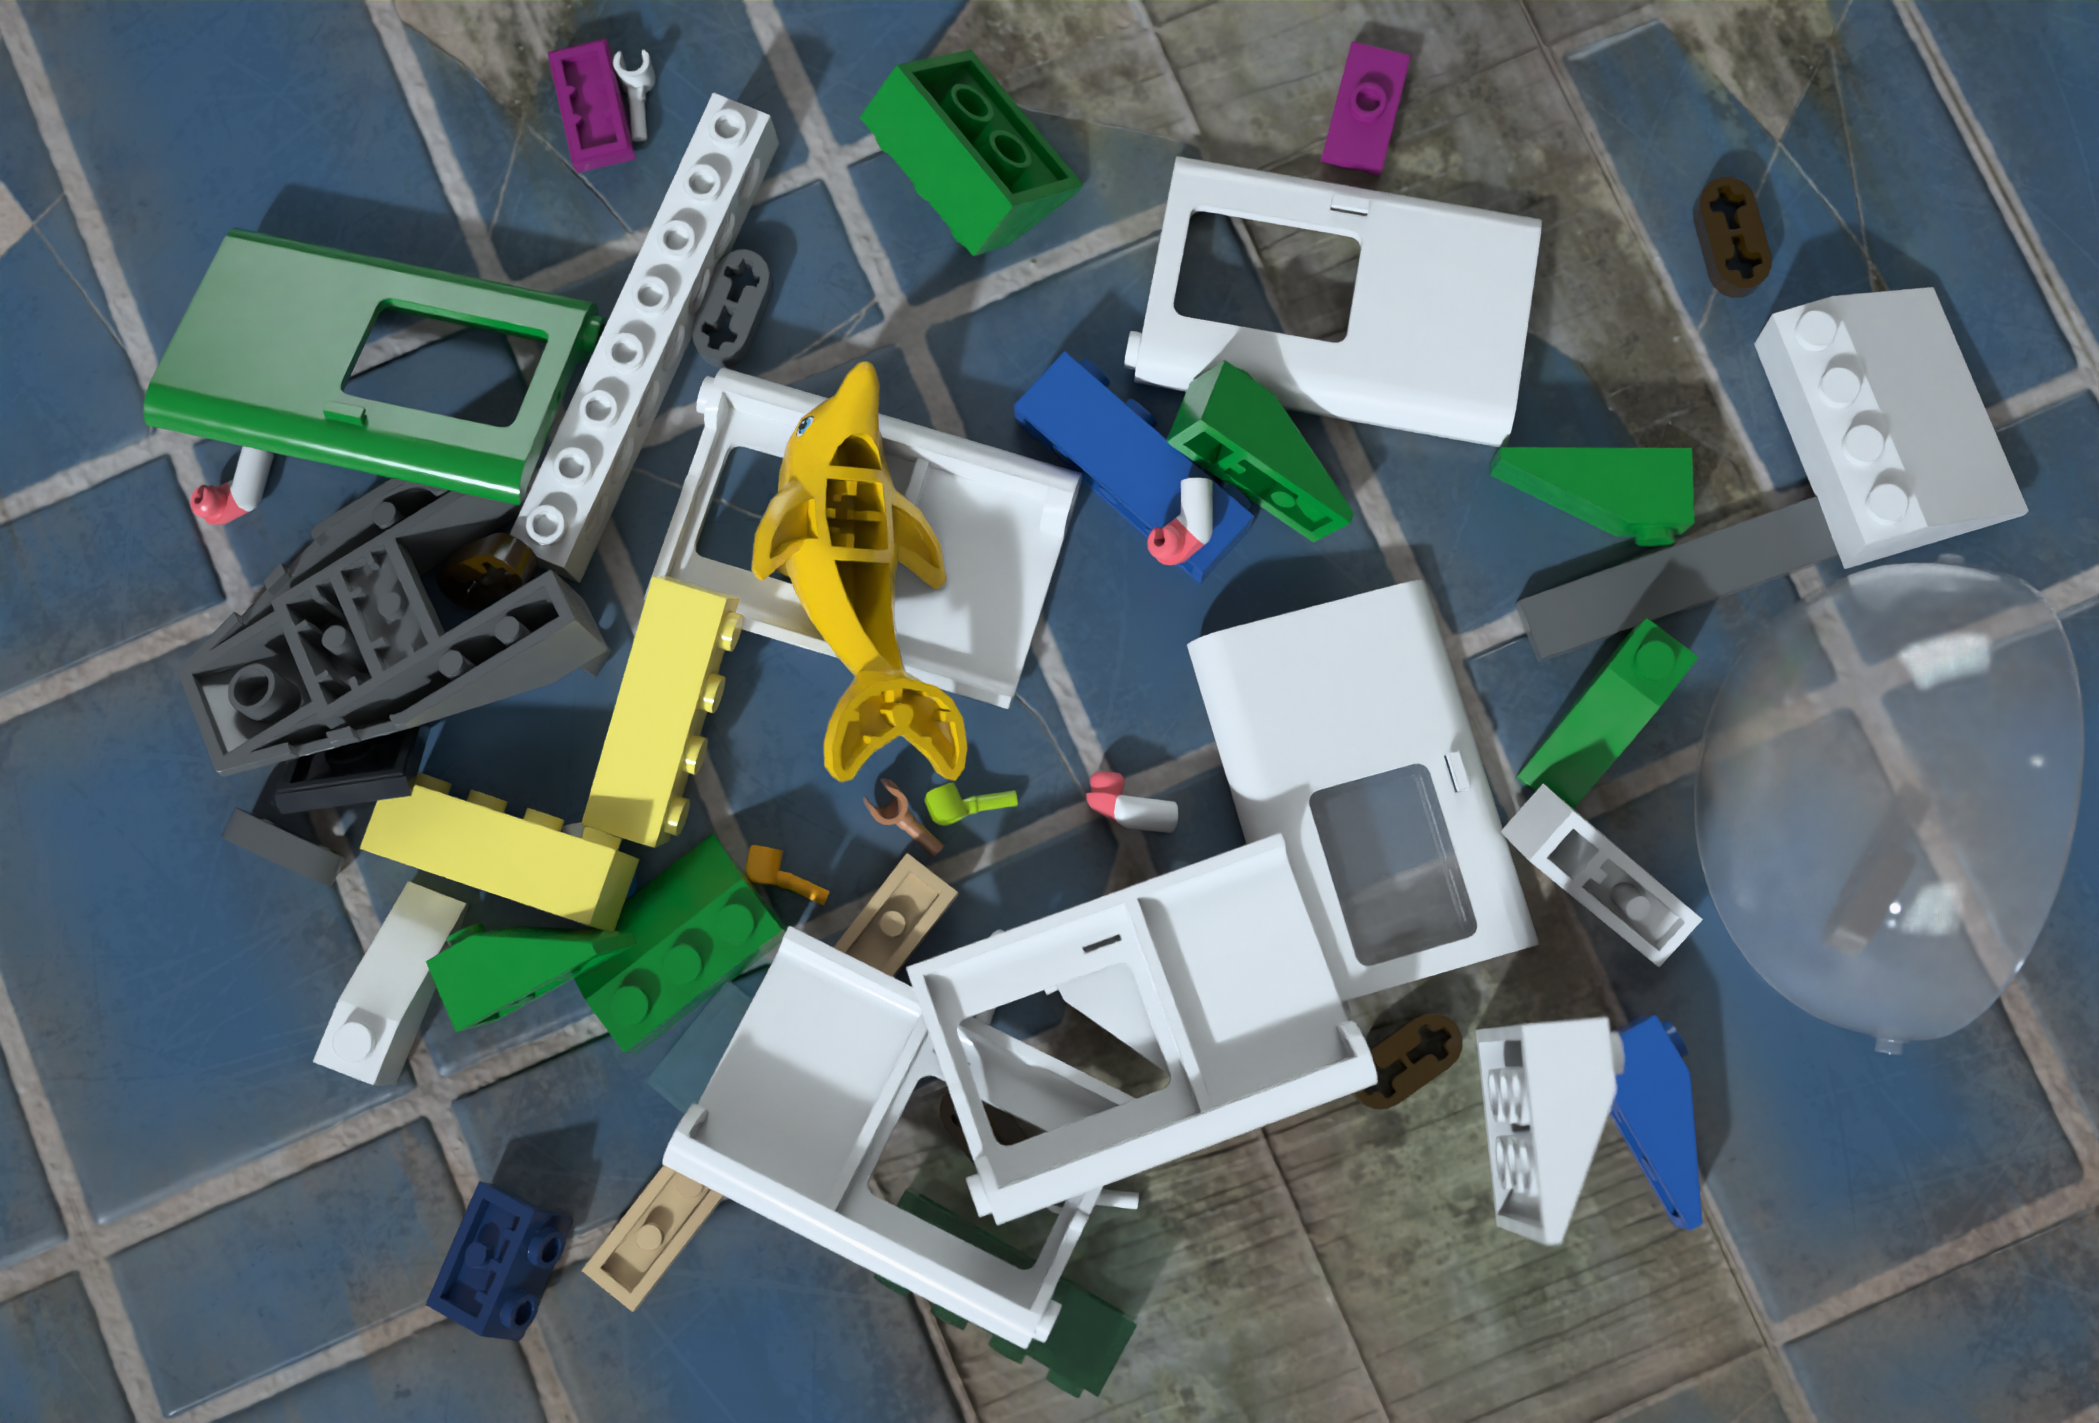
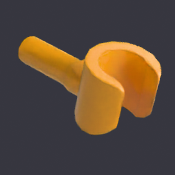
[745,845,830,905]

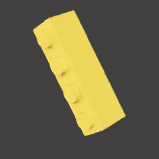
[581,576,743,848]
[360,772,639,931]

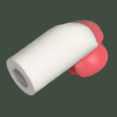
[190,446,274,525]
[1147,478,1213,565]
[1085,771,1178,833]

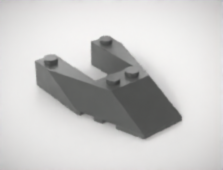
[177,478,609,777]

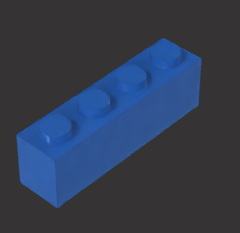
[1014,351,1254,584]

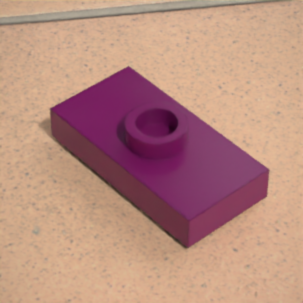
[547,38,636,173]
[1321,41,1411,177]

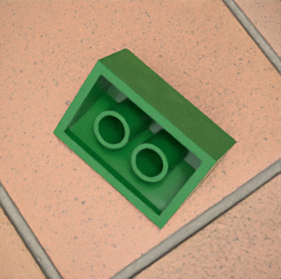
[859,49,1083,256]
[574,833,787,1054]

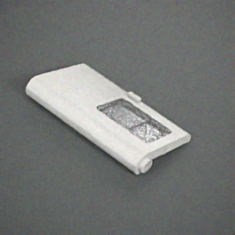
[1187,580,1539,1014]

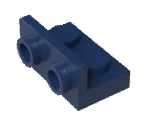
[425,1181,573,1341]

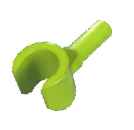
[924,782,1018,826]

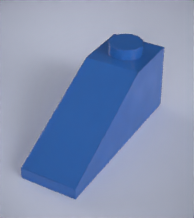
[1609,1014,1702,1230]

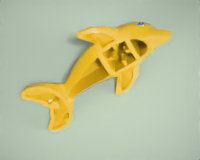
[751,361,968,783]

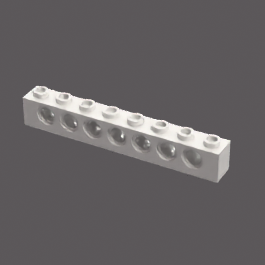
[510,93,779,583]

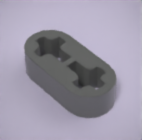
[692,249,774,368]
[221,807,346,886]

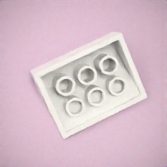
[1754,287,2029,569]
[1475,1018,1624,1245]

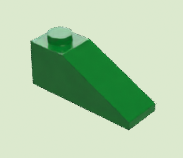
[1166,360,1354,543]
[1489,447,1695,546]
[1515,617,1699,809]
[425,923,636,1033]

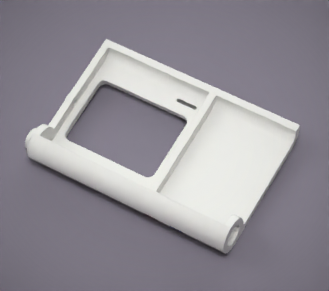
[906,833,1377,1225]

